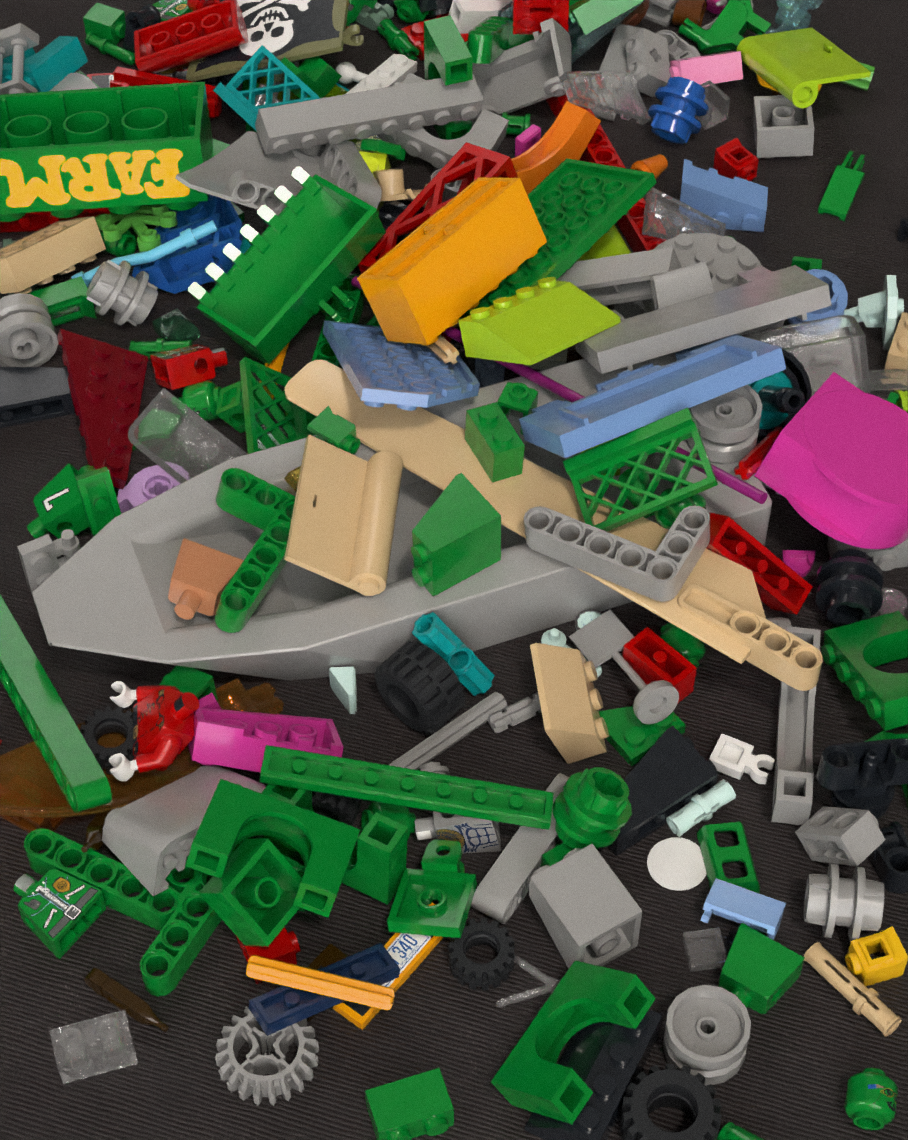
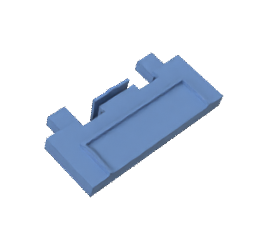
[519,334,786,458]

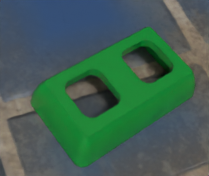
[697,821,760,894]

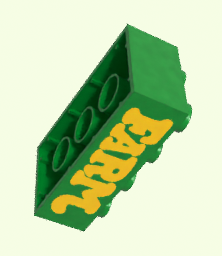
[0,81,213,222]

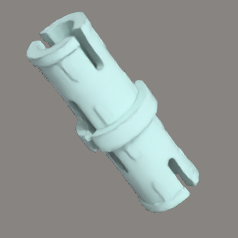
[666,779,736,837]

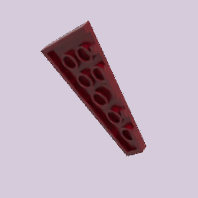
[57,329,148,489]

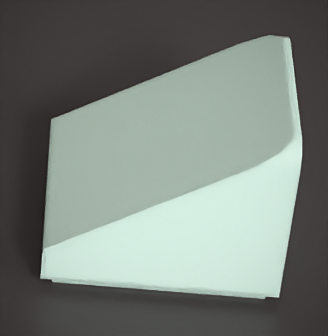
[329,666,357,714]

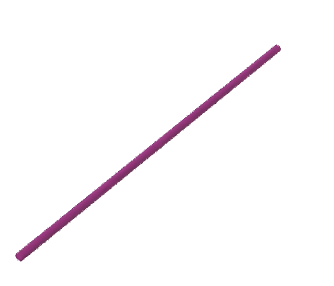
[351,276,768,504]

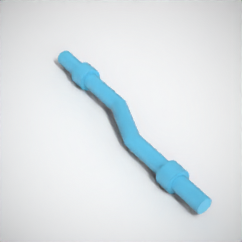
[71,220,218,288]

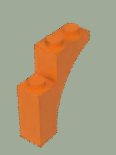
[511,101,601,195]

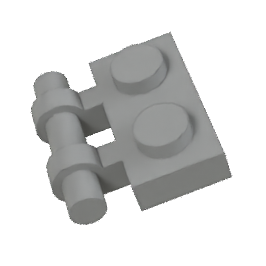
[17,529,81,596]

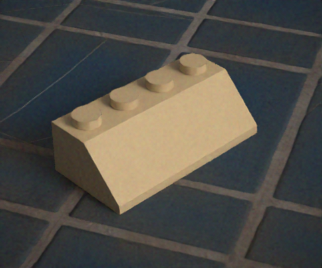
[0,216,106,294]

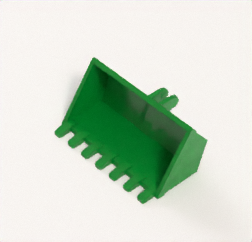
[187,166,386,364]

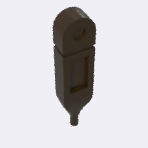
[81,805,119,852]
[84,967,169,1032]

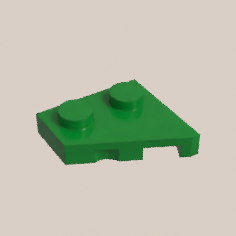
[599,706,686,766]

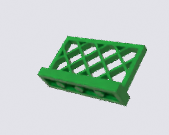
[239,357,317,454]
[563,407,718,532]

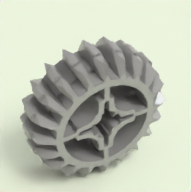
[215,1006,319,1106]

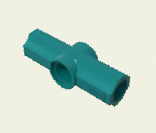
[412,612,495,696]

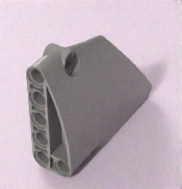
[175,131,382,216]

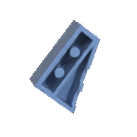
[677,159,768,232]

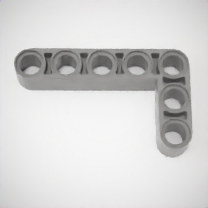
[524,505,710,602]

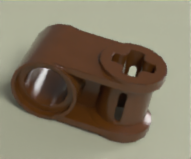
[672,0,707,27]

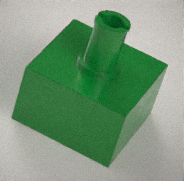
[199,838,302,947]

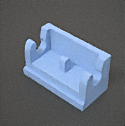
[700,878,786,940]

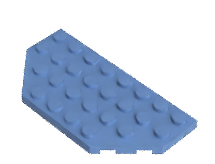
[323,320,480,411]

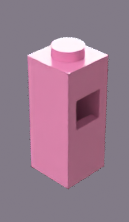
[669,51,743,86]

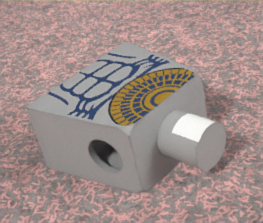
[415,811,501,854]

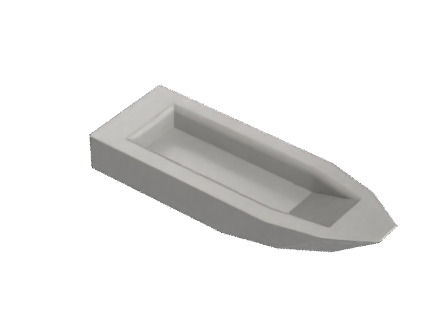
[32,350,772,681]

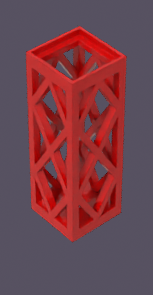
[358,142,518,273]

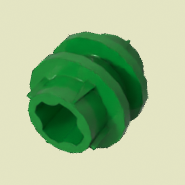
[553,767,632,850]

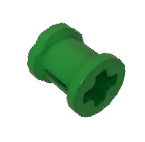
[502,112,531,137]

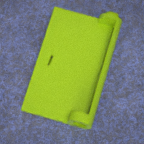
[737,27,871,108]

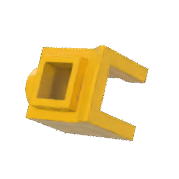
[845,926,908,986]

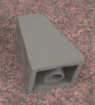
[529,844,643,969]

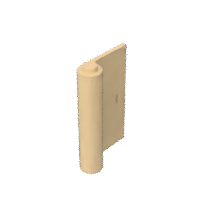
[284,434,403,596]

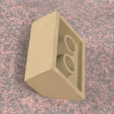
[530,643,609,764]

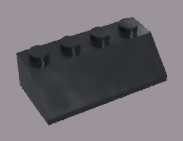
[525,1009,662,1140]

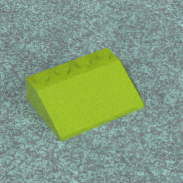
[458,277,621,365]

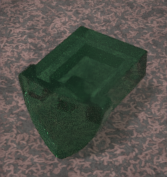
[152,308,201,342]

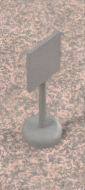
[569,609,679,725]

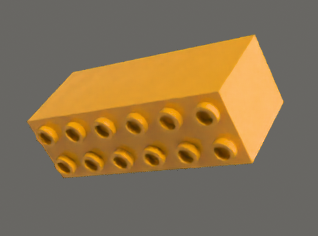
[357,177,547,346]

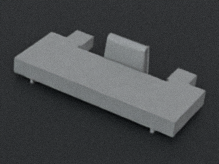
[575,261,832,374]

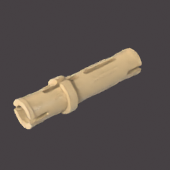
[803,942,902,1037]

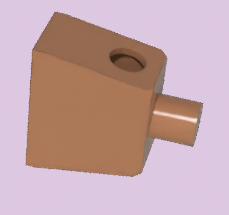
[168,538,244,620]

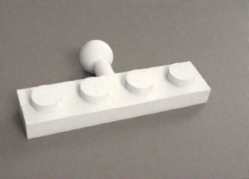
[336,54,417,94]

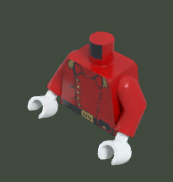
[109,681,200,781]

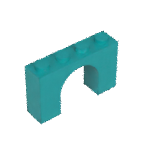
[2,36,88,92]

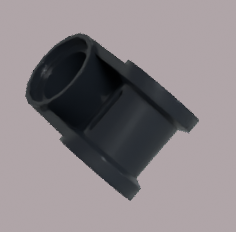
[123,5,161,54]
[867,821,908,894]

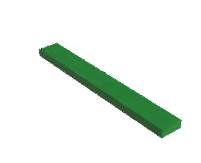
[259,745,554,830]

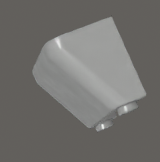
[471,18,572,122]
[102,765,266,896]

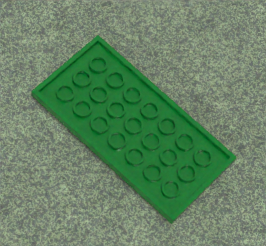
[460,158,657,318]

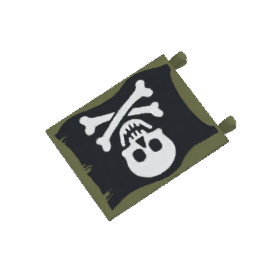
[186,0,364,81]

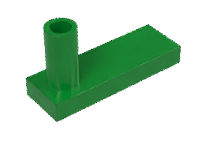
[75,465,121,537]

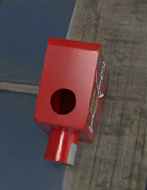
[150,344,228,390]

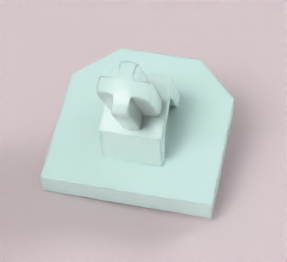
[838,275,904,350]

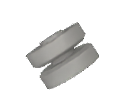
[0,293,58,367]
[687,385,763,463]
[662,985,751,1086]

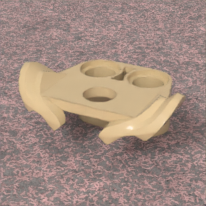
[373,169,428,207]

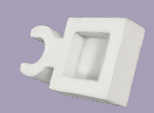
[709,733,775,784]

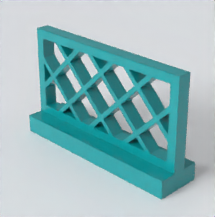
[213,45,320,132]

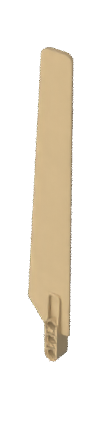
[284,360,823,691]

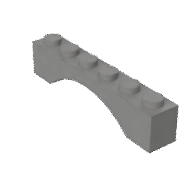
[771,626,821,825]

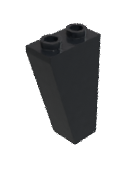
[0,367,76,428]
[607,726,718,856]

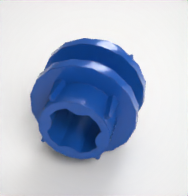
[648,77,709,144]

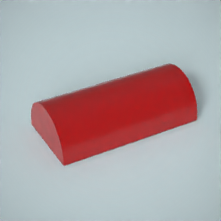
[134,0,248,74]

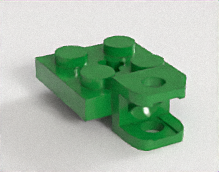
[387,839,477,938]

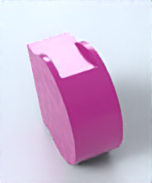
[754,372,908,549]

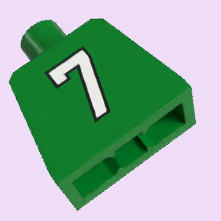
[27,463,89,539]

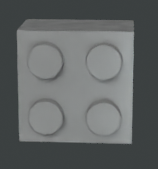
[753,95,814,158]

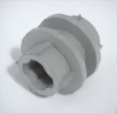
[86,260,158,326]
[803,864,884,940]

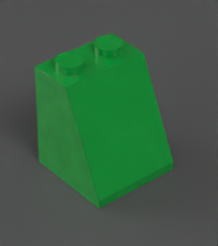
[411,473,501,597]

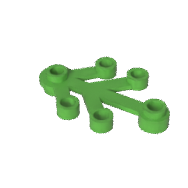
[95,204,178,252]

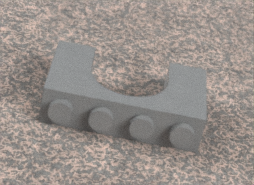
[376,72,509,169]

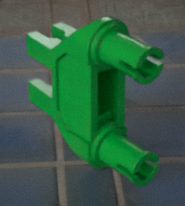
[678,0,772,54]

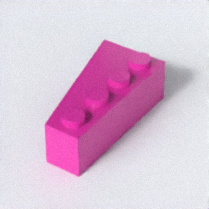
[188,708,344,773]

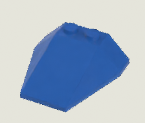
[132,194,244,294]

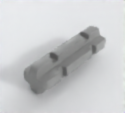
[488,692,542,733]

